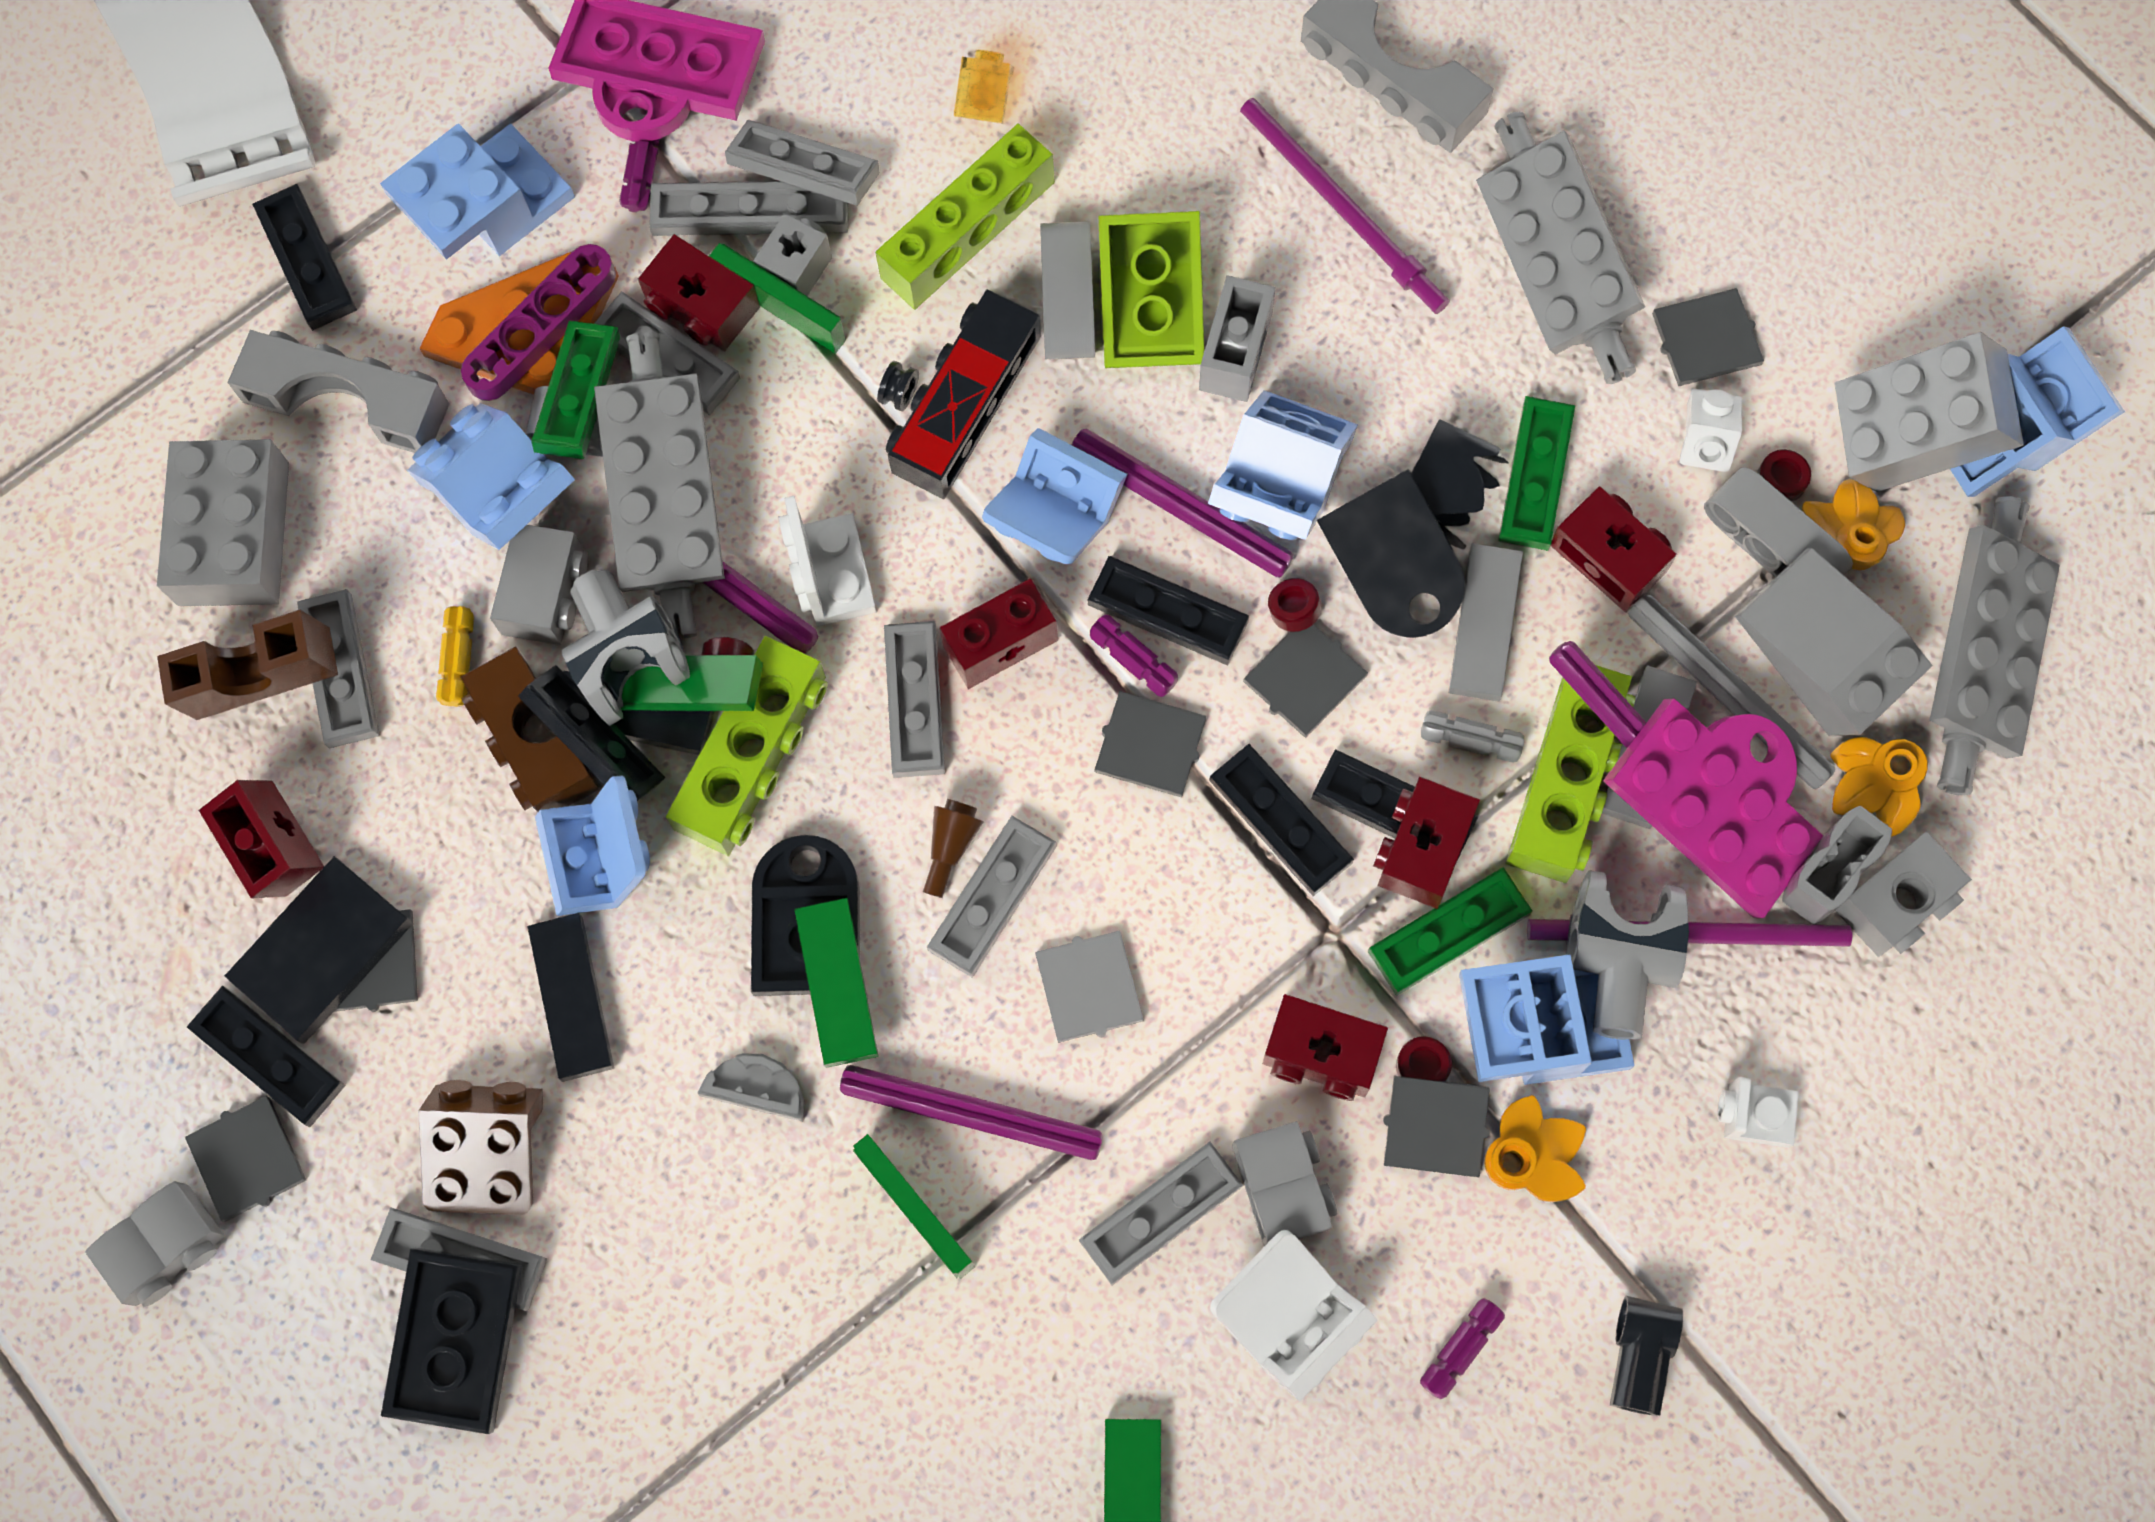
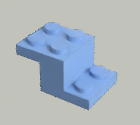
[380,123,575,260]
[1950,326,2125,497]
[1208,390,1358,540]
[406,403,575,550]
[1459,954,1635,1085]

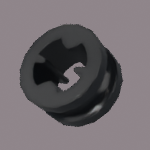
[877,360,919,412]

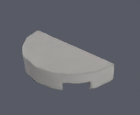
[697,1053,805,1122]

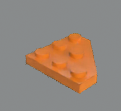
[419,252,619,395]

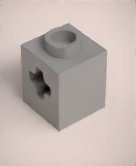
[753,213,832,296]

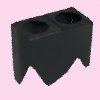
[1411,419,1509,550]

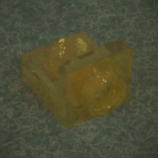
[954,50,1015,125]

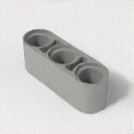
[1040,221,1095,359]
[1704,467,1853,578]

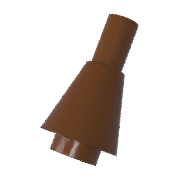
[923,799,984,899]

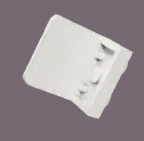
[1210,1230,1378,1402]

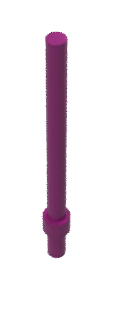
[1240,98,1450,314]
[1527,914,1852,947]

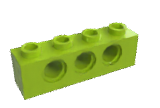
[875,123,1055,310]
[665,635,828,857]
[1505,665,1636,883]

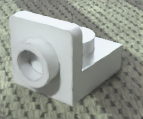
[1717,1077,1799,1148]

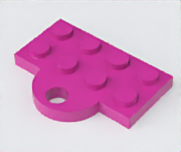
[548,0,765,141]
[1603,698,1823,918]

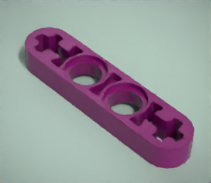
[461,244,616,401]

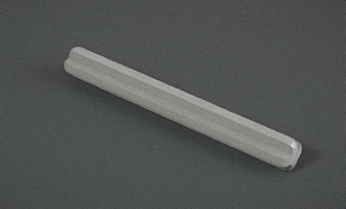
[1628,594,1836,789]

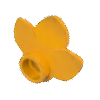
[1802,479,1905,570]
[1830,737,1928,837]
[1484,1095,1586,1202]

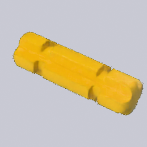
[436,606,474,707]

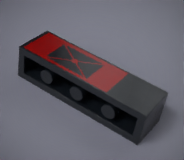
[886,289,1041,500]

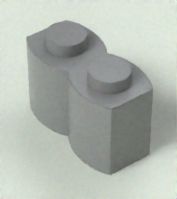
[1782,806,1892,925]
[1232,1121,1337,1246]
[85,1181,225,1307]

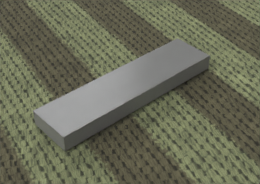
[649,181,848,236]

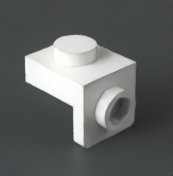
[1680,388,1742,472]

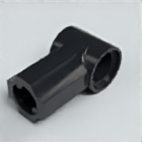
[1609,1296,1683,1417]

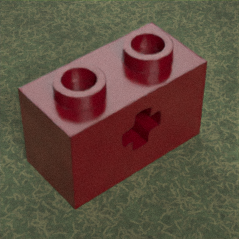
[638,234,760,352]
[1550,486,1677,613]
[939,578,1058,690]
[1373,776,1480,909]
[198,780,324,899]
[1262,994,1389,1101]

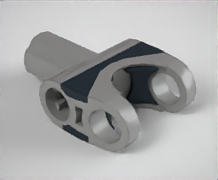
[561,570,690,726]
[1566,870,1689,1040]

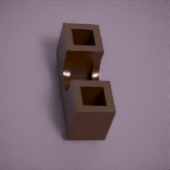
[157,609,338,720]
[460,646,599,813]

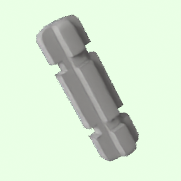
[1421,710,1524,763]

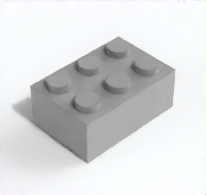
[1834,332,2024,492]
[157,439,289,606]

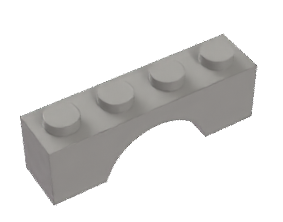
[1300,0,1494,153]
[227,329,449,453]

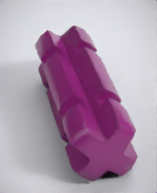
[619,120,660,213]
[1089,614,1178,697]
[1420,1298,1505,1399]

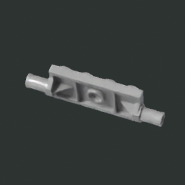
[1476,112,1646,384]
[594,332,725,639]
[1929,496,2060,796]

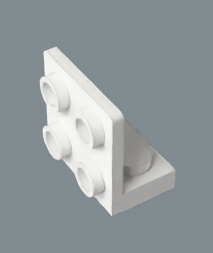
[778,496,877,627]

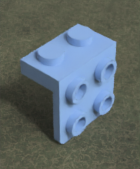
[982,428,1127,564]
[535,776,650,916]

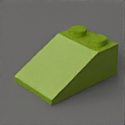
[1098,211,1204,368]

